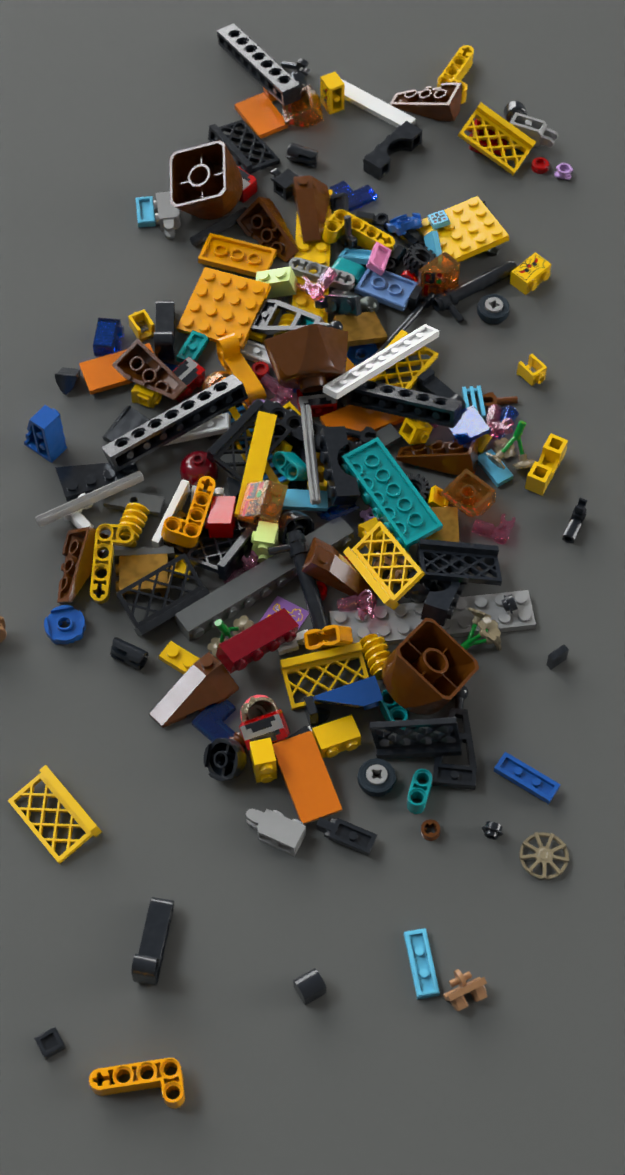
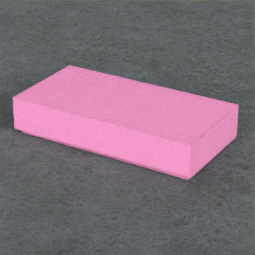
[366,242,392,276]

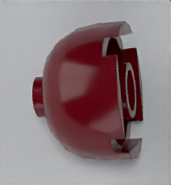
[180,451,218,489]

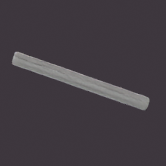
[301,405,321,505]
[35,471,144,527]

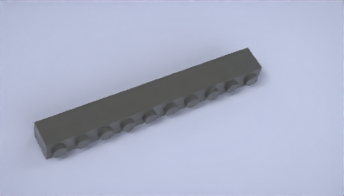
[175,515,354,642]

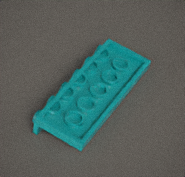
[340,437,443,552]

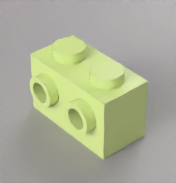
[256,266,298,299]
[251,521,279,563]

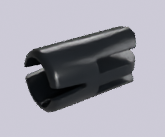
[286,143,318,168]
[109,637,149,670]

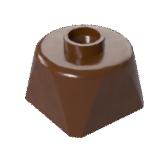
[170,140,243,220]
[263,324,348,393]
[382,618,479,715]

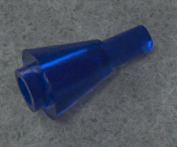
[497,405,519,439]

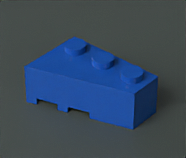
[24,405,67,463]

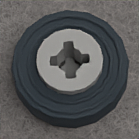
[477,294,510,324]
[357,758,396,797]

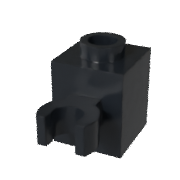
[270,168,299,201]

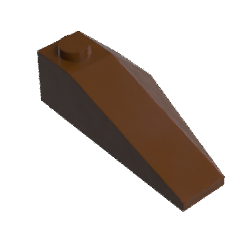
[390,83,462,121]
[293,175,330,244]
[236,197,300,262]
[112,339,188,400]
[396,435,479,476]
[57,527,109,604]
[302,537,377,607]
[149,652,239,728]

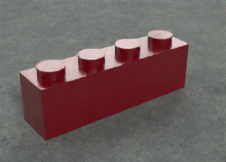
[216,608,299,674]

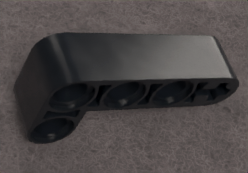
[154,301,175,360]
[131,897,174,985]

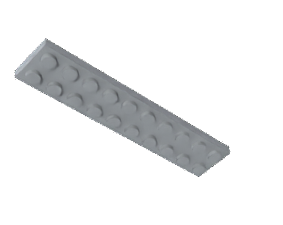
[329,590,536,648]

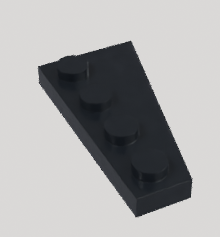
[55,462,138,501]

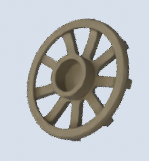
[519,832,569,879]

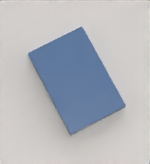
[354,269,419,311]

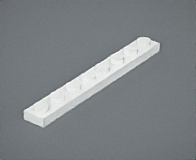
[323,324,439,400]

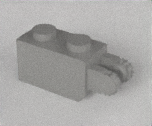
[510,112,558,148]
[153,191,181,239]
[246,808,306,857]

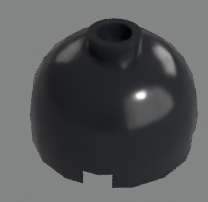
[276,510,314,545]
[401,562,439,603]
[203,738,247,781]

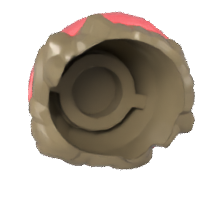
[240,694,278,722]

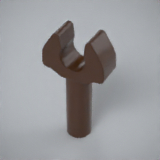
[483,392,518,412]

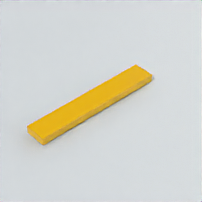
[234,411,277,521]

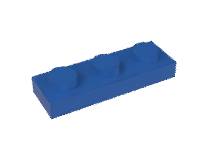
[494,752,561,804]

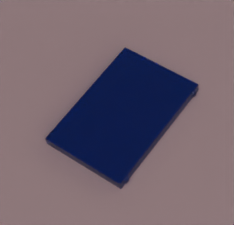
[448,405,491,446]

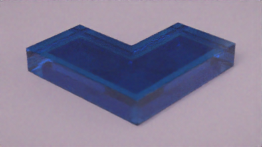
[330,181,377,212]
[191,699,236,742]

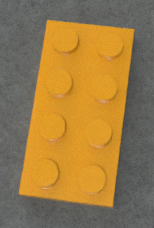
[198,233,277,277]

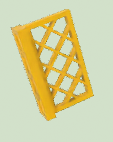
[457,102,536,175]
[370,330,439,389]
[343,521,425,610]
[280,642,369,710]
[8,765,102,864]

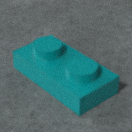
[176,330,209,363]

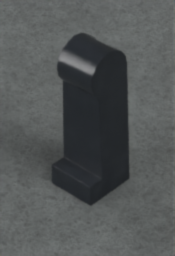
[417,368,466,409]

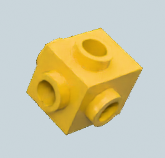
[399,418,433,444]

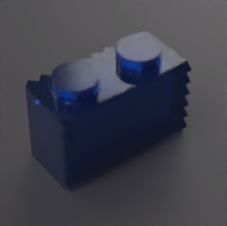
[93,318,124,357]

